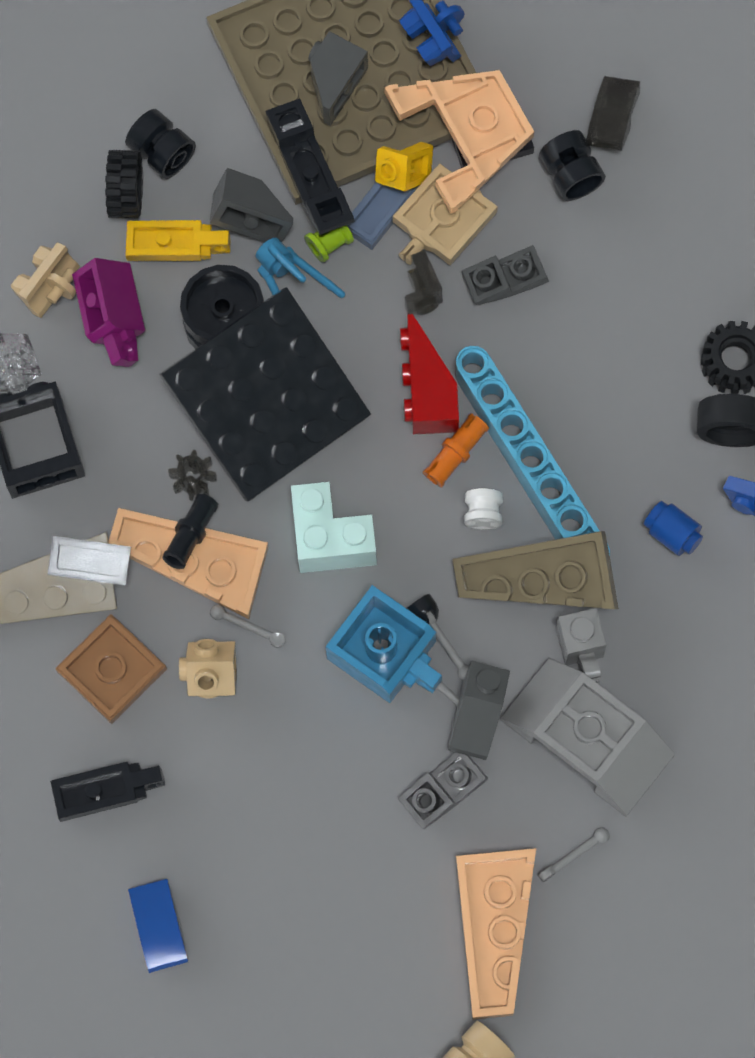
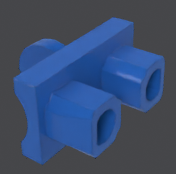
[399,0,465,66]

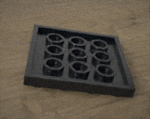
[159,287,371,501]

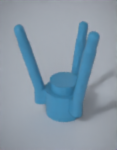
[255,237,345,298]

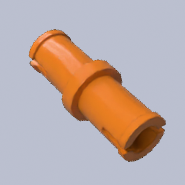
[423,413,489,488]

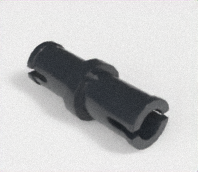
[162,494,218,569]

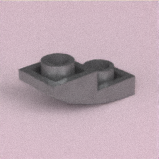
[398,752,488,829]

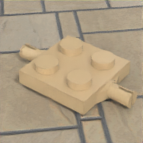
[392,164,498,266]

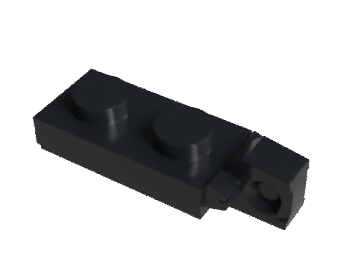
[50,761,165,822]

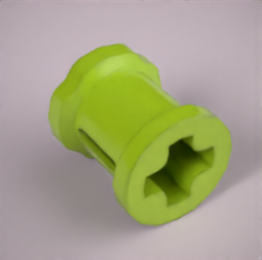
[304,225,354,262]

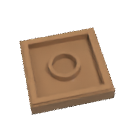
[55,614,167,724]

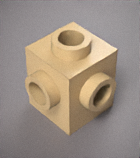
[179,639,237,699]

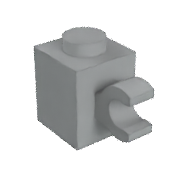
[556,608,606,683]

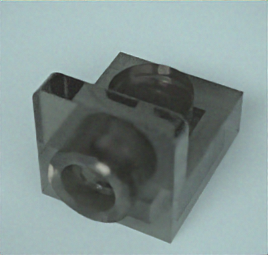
[404,250,443,315]

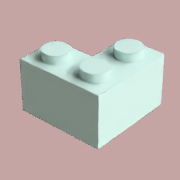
[291,482,377,573]

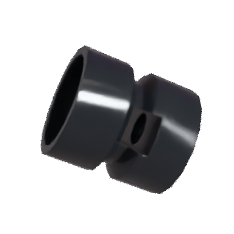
[125,109,196,179]
[540,130,606,201]

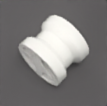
[464,488,503,530]

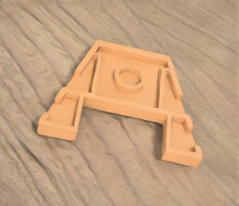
[384,70,534,214]

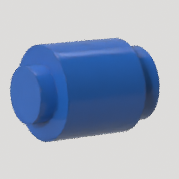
[644,501,703,556]

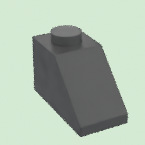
[308,31,368,126]
[210,168,293,243]
[448,661,510,760]

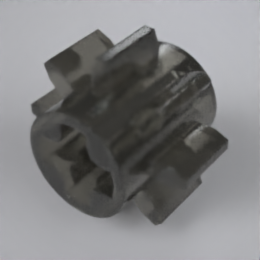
[168,450,217,501]

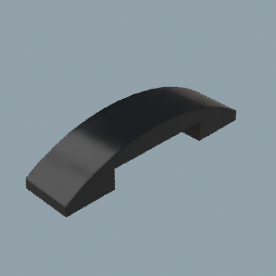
[265,98,355,235]

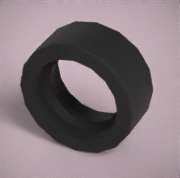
[696,394,755,447]

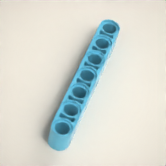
[456,346,610,556]

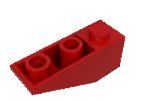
[400,314,459,435]

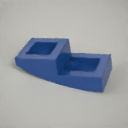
[128,879,188,973]

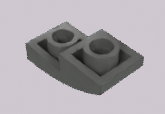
[462,245,549,305]

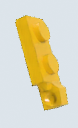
[125,220,231,261]

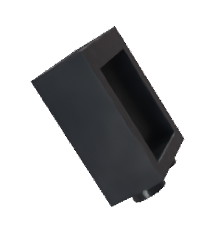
[0,381,85,499]

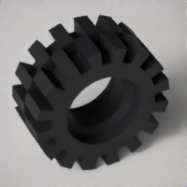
[105,150,143,218]
[701,321,755,394]

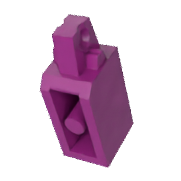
[72,258,145,367]

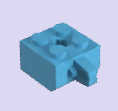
[325,585,442,703]

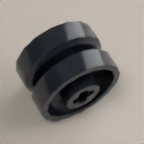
[180,265,264,349]

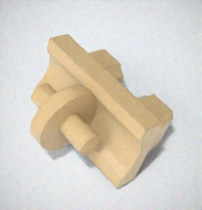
[11,242,80,318]

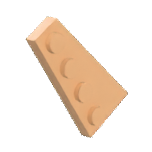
[109,508,268,619]
[456,848,536,1020]

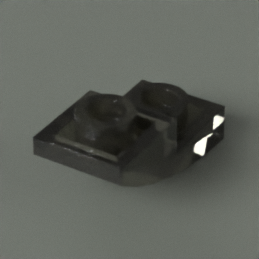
[586,76,640,151]

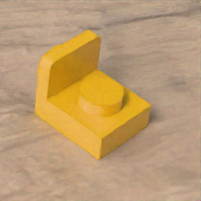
[375,142,433,191]

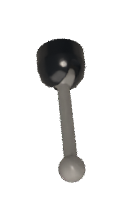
[406,594,469,680]

